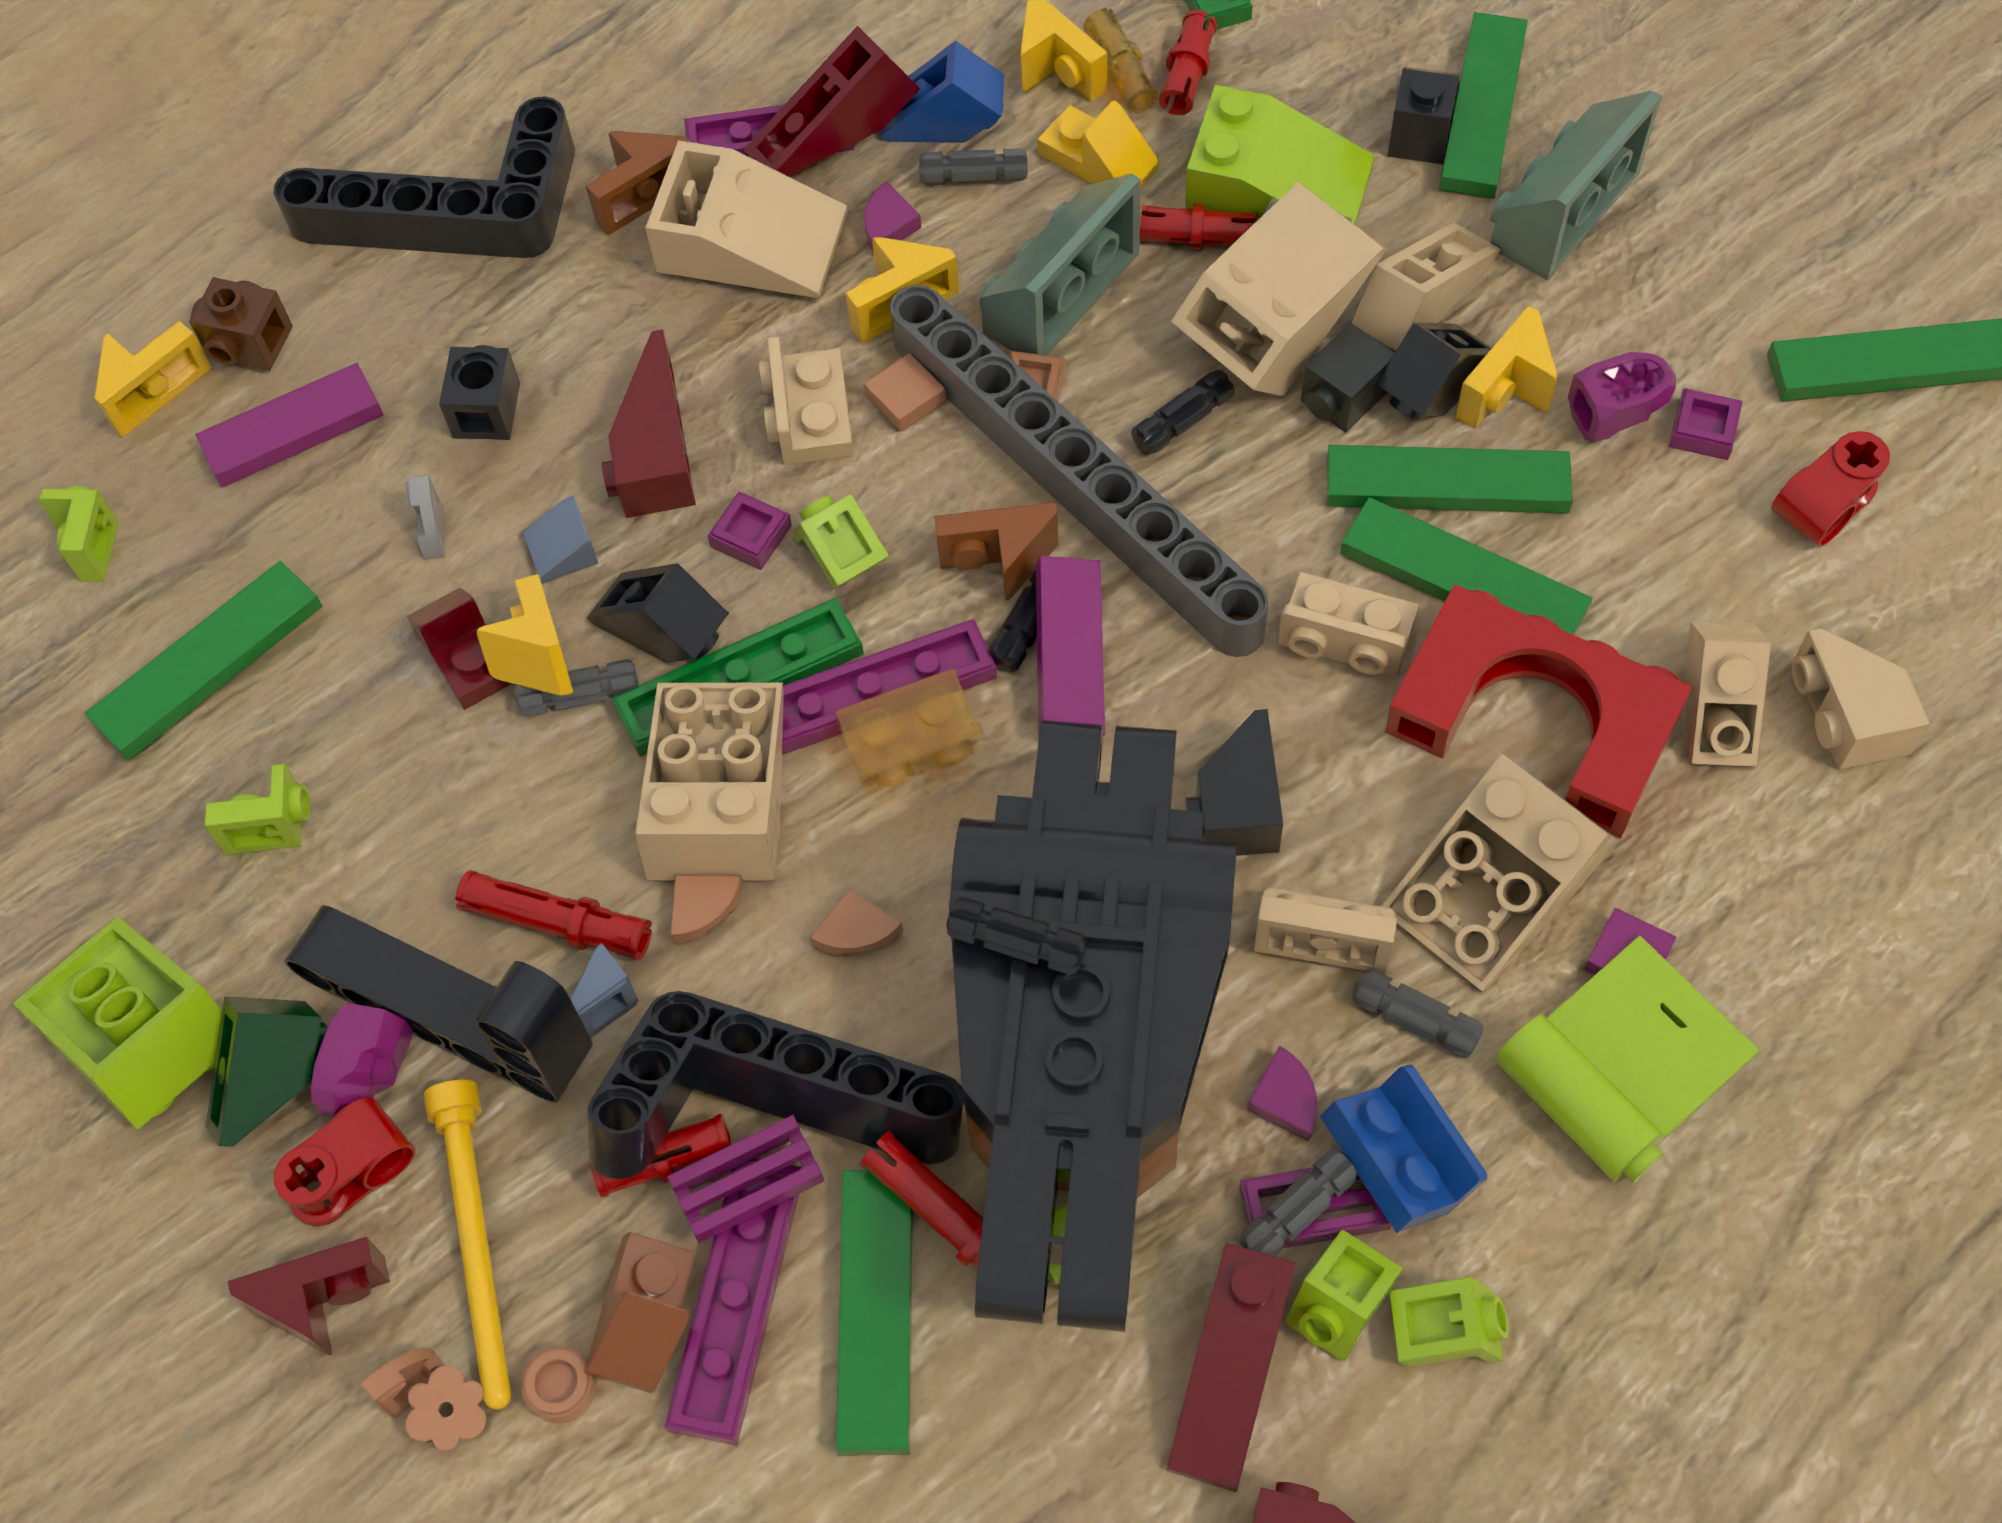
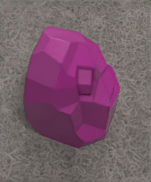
[1568,352,1676,441]
[311,1003,413,1118]

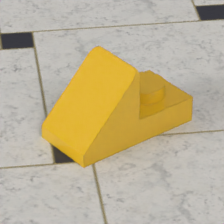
[1020,0,1107,102]
[1037,100,1160,189]
[845,237,959,343]
[1455,305,1557,429]
[94,321,212,438]
[477,574,574,696]

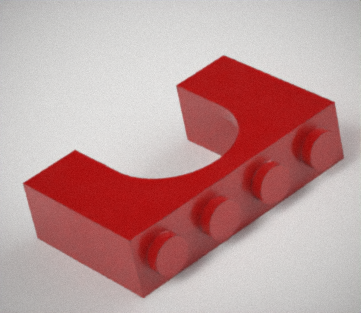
[1385,584,1693,839]

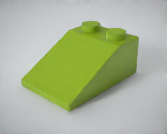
[1185,84,1375,225]
[12,916,222,1130]

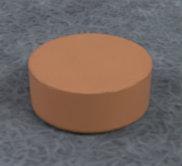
[521,1346,597,1424]

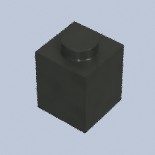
[1301,322,1395,433]

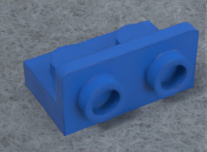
[1320,1064,1487,1233]

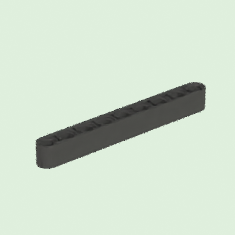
[890,285,1269,657]

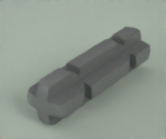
[919,148,1028,185]
[515,659,639,717]
[1353,969,1483,1058]
[1239,1149,1357,1257]

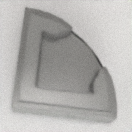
[406,474,445,560]

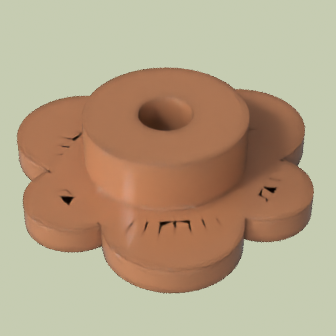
[405,1365,486,1452]

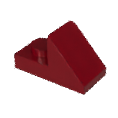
[407,587,513,710]
[228,1237,390,1355]

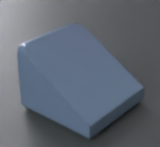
[523,496,599,584]
[571,943,638,1038]

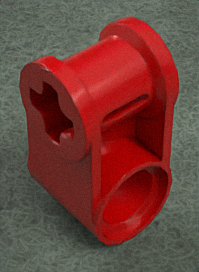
[1771,431,1890,548]
[274,1097,415,1227]

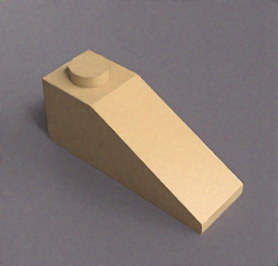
[1352,222,1500,352]

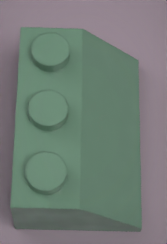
[1490,91,1662,280]
[980,174,1140,355]

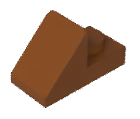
[586,131,690,235]
[934,502,1059,601]
[584,1232,695,1393]

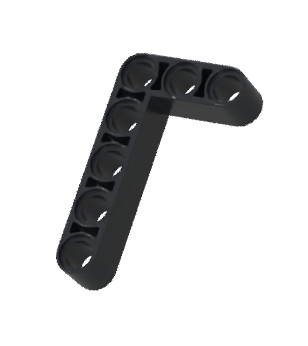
[273,96,575,258]
[284,905,593,1103]
[588,991,964,1179]

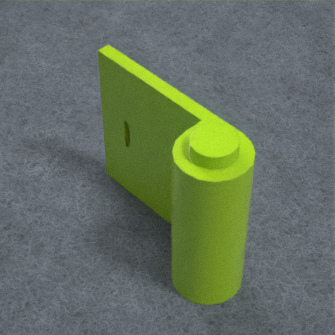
[1494,935,1760,1183]

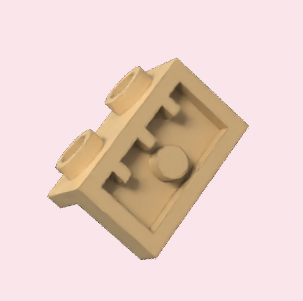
[759,336,854,465]
[1278,572,1419,678]
[1254,888,1397,974]

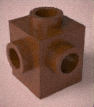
[189,277,293,371]

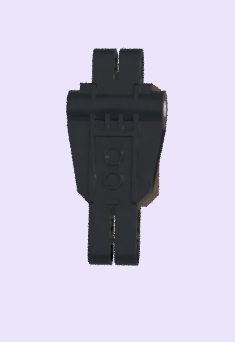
[949,720,1237,1332]

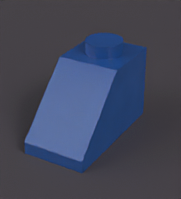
[879,40,1005,143]

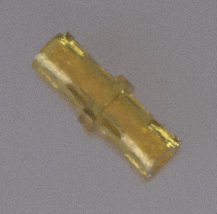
[1083,8,1158,113]

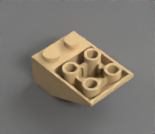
[645,140,848,299]
[1171,182,1387,397]
[635,683,784,881]
[1381,754,1618,992]

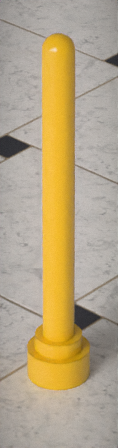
[424,1079,511,1410]

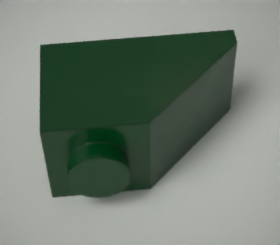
[206,996,327,1147]

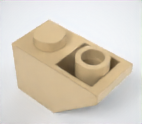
[1684,621,1771,766]
[1792,628,1930,770]

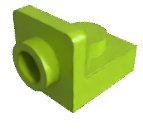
[38,486,119,582]
[792,494,889,590]
[205,763,311,855]
[1286,1229,1403,1361]
[1390,1276,1509,1367]

